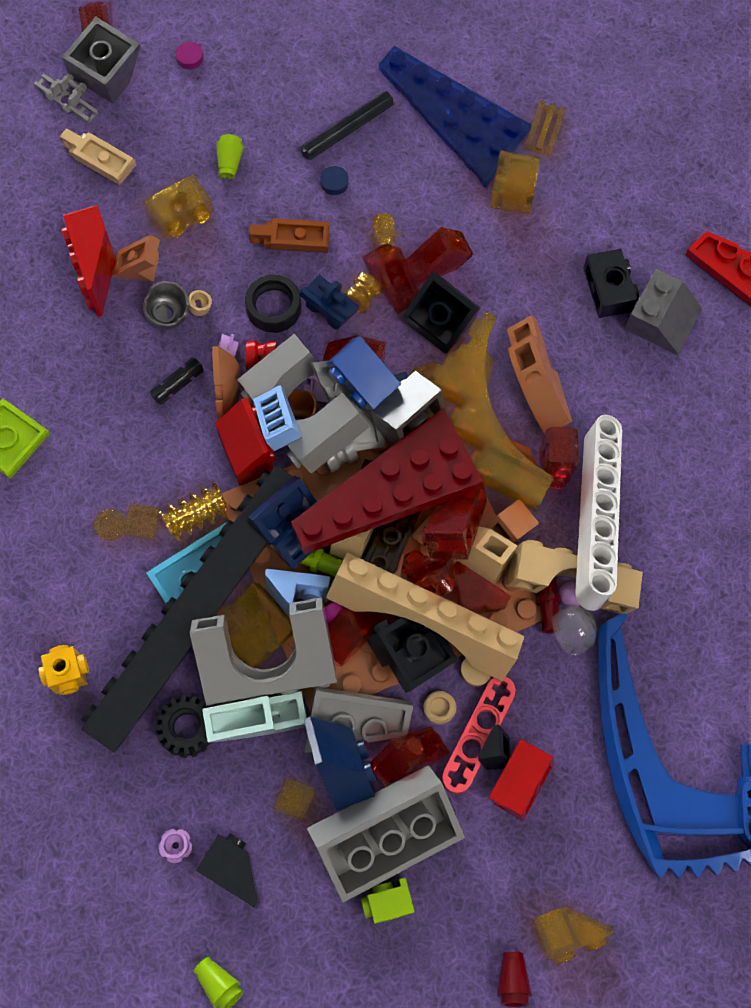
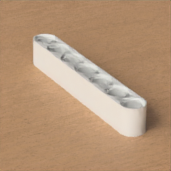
[575,415,622,611]

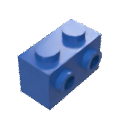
[326,336,401,410]

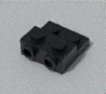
[366,615,459,693]

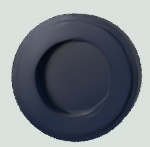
[320,166,349,195]

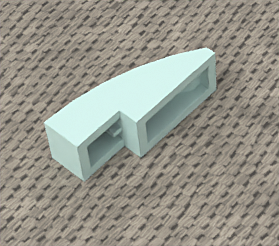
[202,691,307,743]

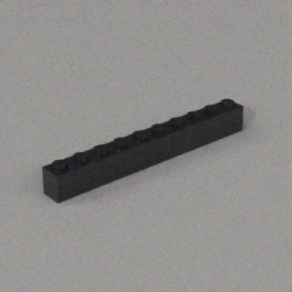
[81,465,307,753]

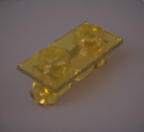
[368,213,402,244]

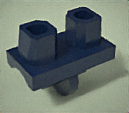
[299,274,359,330]

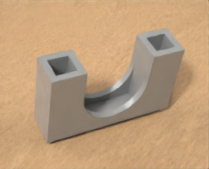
[237,333,370,474]
[190,597,337,706]

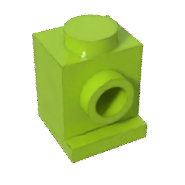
[361,877,415,924]

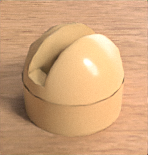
[188,290,212,316]

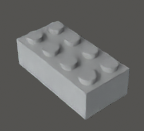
[307,765,465,903]

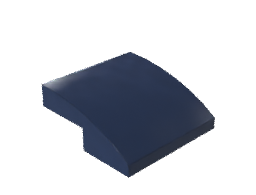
[247,476,317,569]

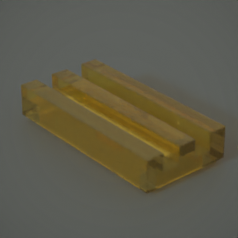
[525,100,566,157]

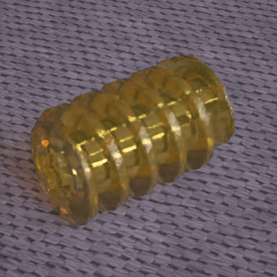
[157,481,228,542]

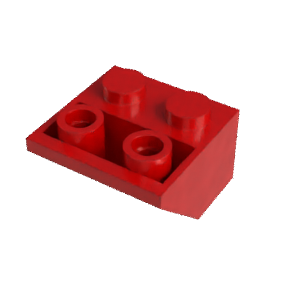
[215,398,276,486]

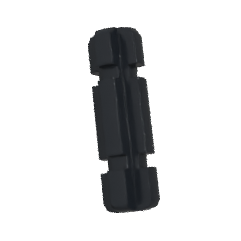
[150,358,203,405]

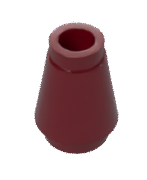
[497,952,532,1007]

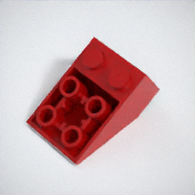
[61,205,116,317]

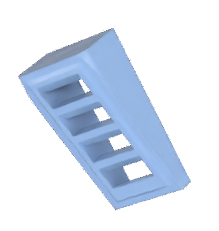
[253,385,302,451]

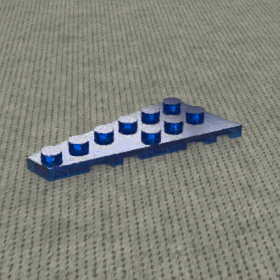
[379,46,532,188]

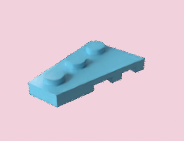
[146,523,226,603]

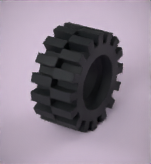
[155,695,213,758]

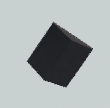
[401,271,481,354]

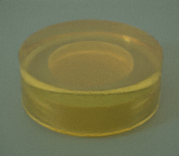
[94,509,126,541]

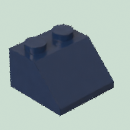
[304,717,376,811]

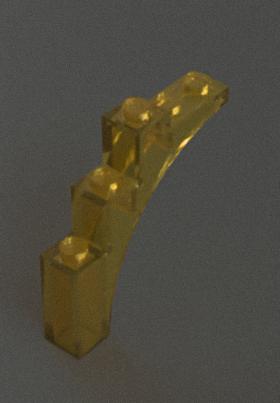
[429,311,554,512]

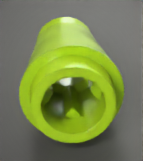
[216,134,244,179]
[193,957,243,1008]

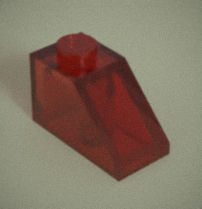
[78,1,113,32]
[402,227,474,287]
[362,243,419,314]

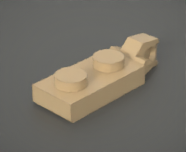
[60,128,136,185]

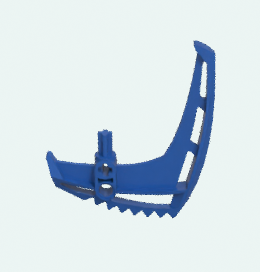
[598,614,751,879]

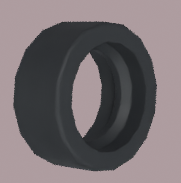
[245,274,301,333]

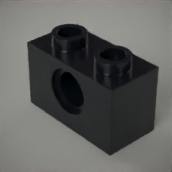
[583,248,639,318]

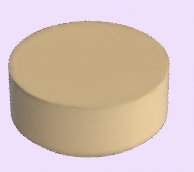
[461,658,492,687]
[423,691,456,725]

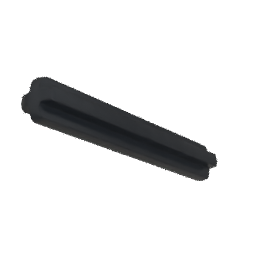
[301,91,394,160]

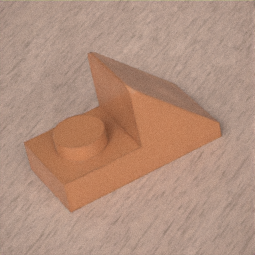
[112,234,160,282]

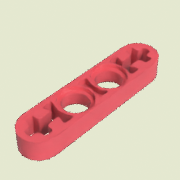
[442,677,516,794]

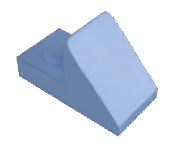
[265,569,330,618]

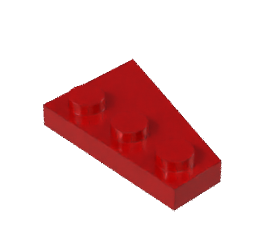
[685,231,751,306]

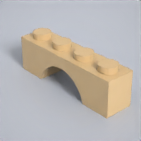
[507,540,643,614]

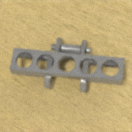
[34,73,98,123]

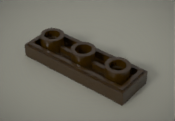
[364,511,421,574]

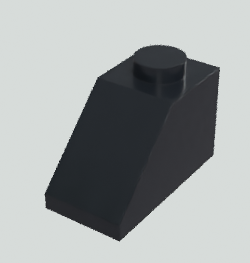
[196,833,260,909]

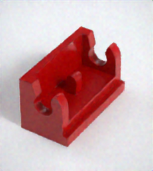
[489,739,554,821]

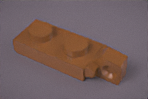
[249,218,330,253]

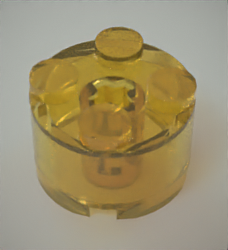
[490,150,540,214]

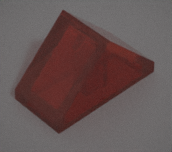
[452,561,511,614]
[329,609,385,667]

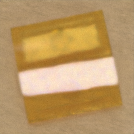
[217,583,293,668]

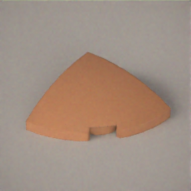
[212,346,242,420]

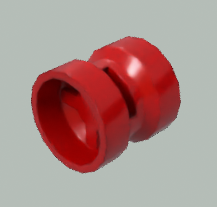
[245,340,278,370]

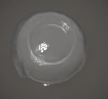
[552,604,598,656]

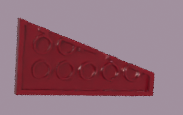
[291,408,483,554]

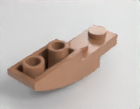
[507,315,572,435]

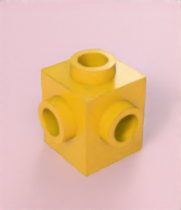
[39,645,89,695]

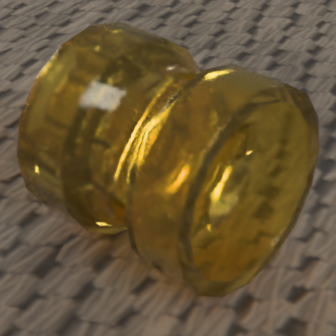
[344,272,382,313]

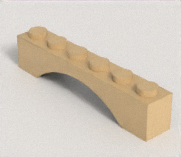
[326,552,524,681]

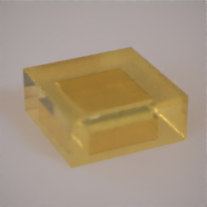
[123,503,162,540]

